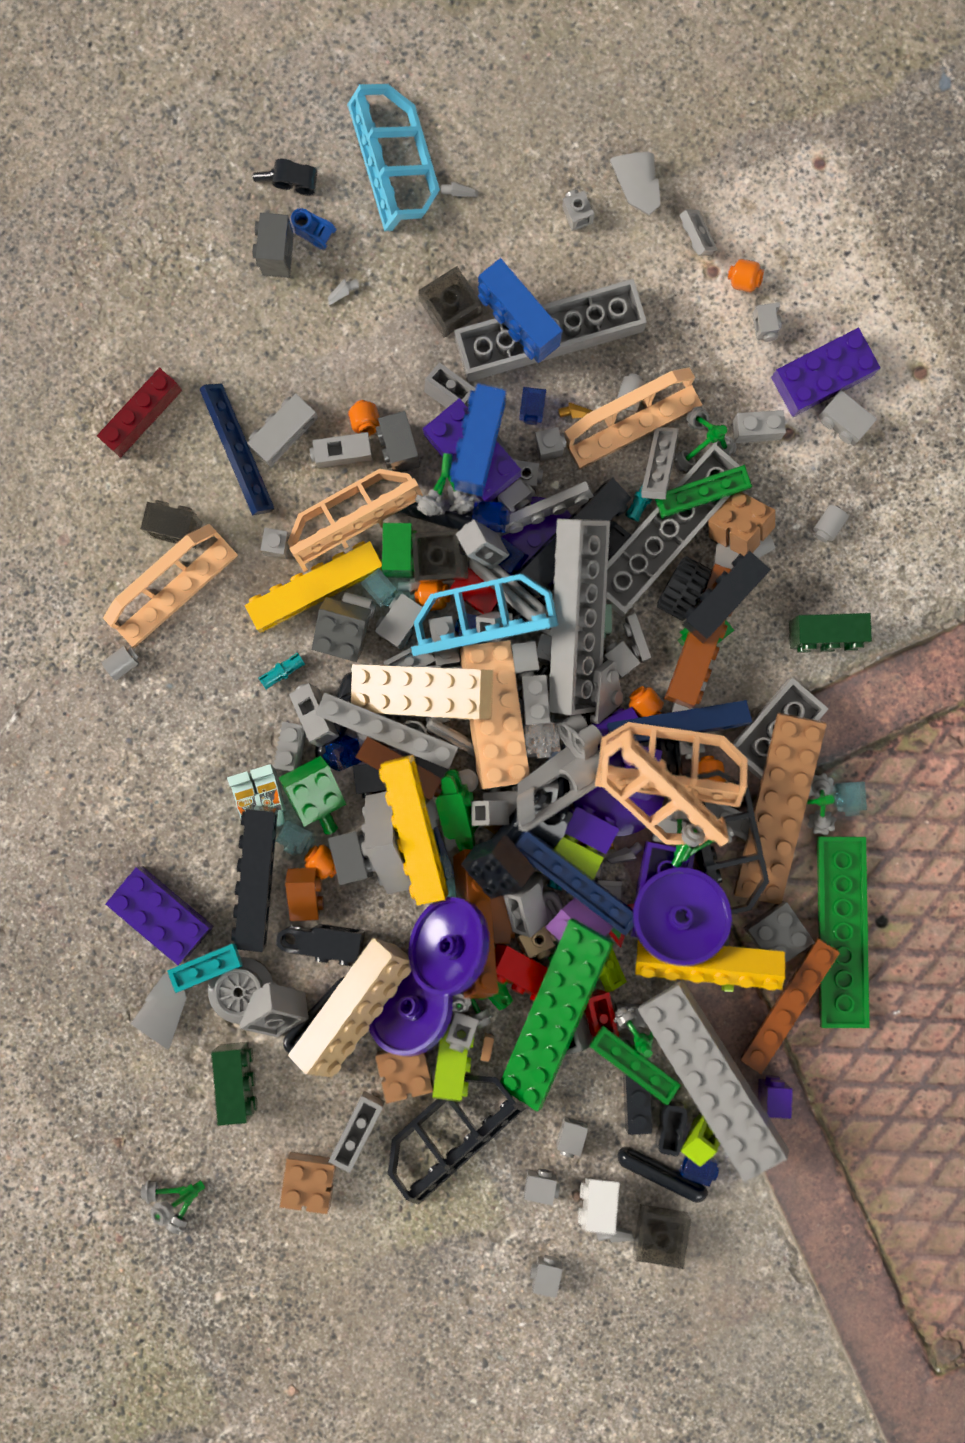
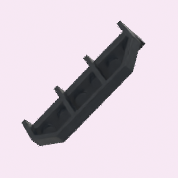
[682,769,769,915]
[387,1075,526,1205]

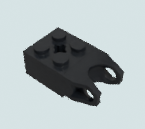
[491,789,573,873]
[276,924,365,966]

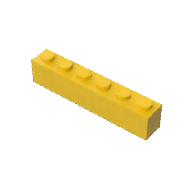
[245,541,382,633]
[379,755,449,906]
[635,939,785,990]

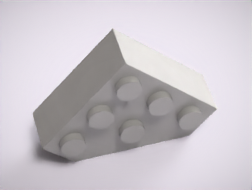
[362,791,412,894]

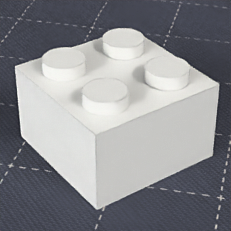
[578,1178,619,1234]

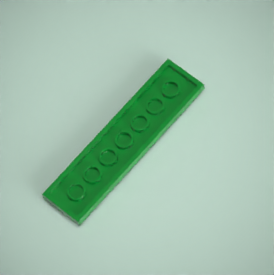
[817,837,870,1028]
[501,918,614,1112]

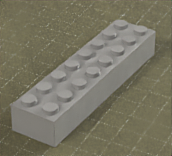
[454,279,647,382]
[606,443,749,617]
[548,519,610,715]
[638,980,789,1182]

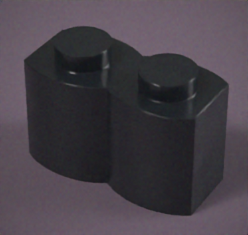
[655,1101,687,1157]

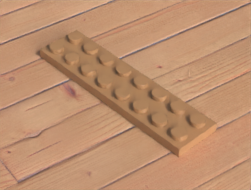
[734,713,827,905]

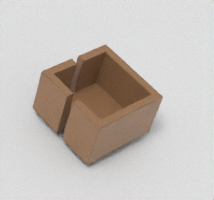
[708,492,775,556]
[375,1050,434,1104]
[279,1152,336,1214]

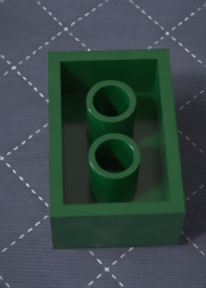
[789,613,872,653]
[211,1042,258,1126]

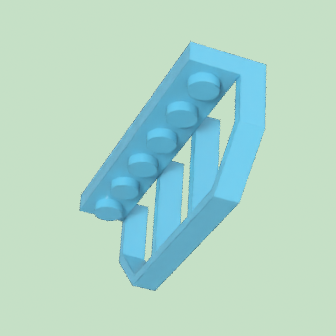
[348,84,440,231]
[411,574,559,656]

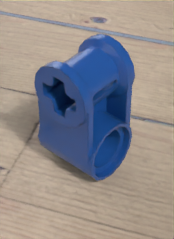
[291,208,337,250]

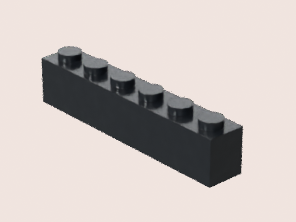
[513,478,632,597]
[231,805,278,952]

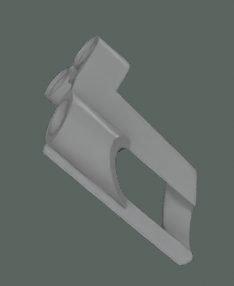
[517,714,603,832]

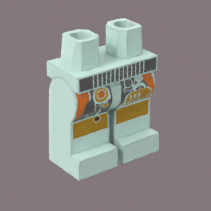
[227,764,286,827]

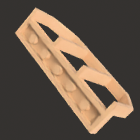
[564,367,702,470]
[287,469,423,572]
[103,524,238,648]
[595,722,748,807]
[601,728,729,847]

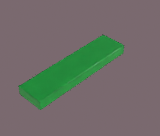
[655,465,752,518]
[588,1026,681,1105]

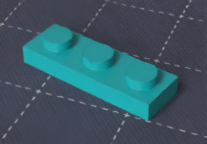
[167,943,243,993]

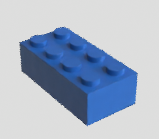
[478,258,562,364]
[450,384,506,497]

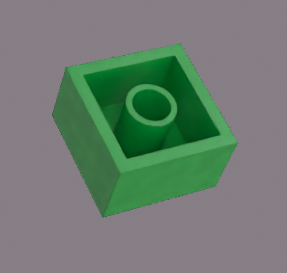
[382,523,418,578]

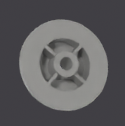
[208,957,274,1024]

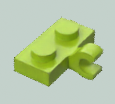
[599,948,627,992]

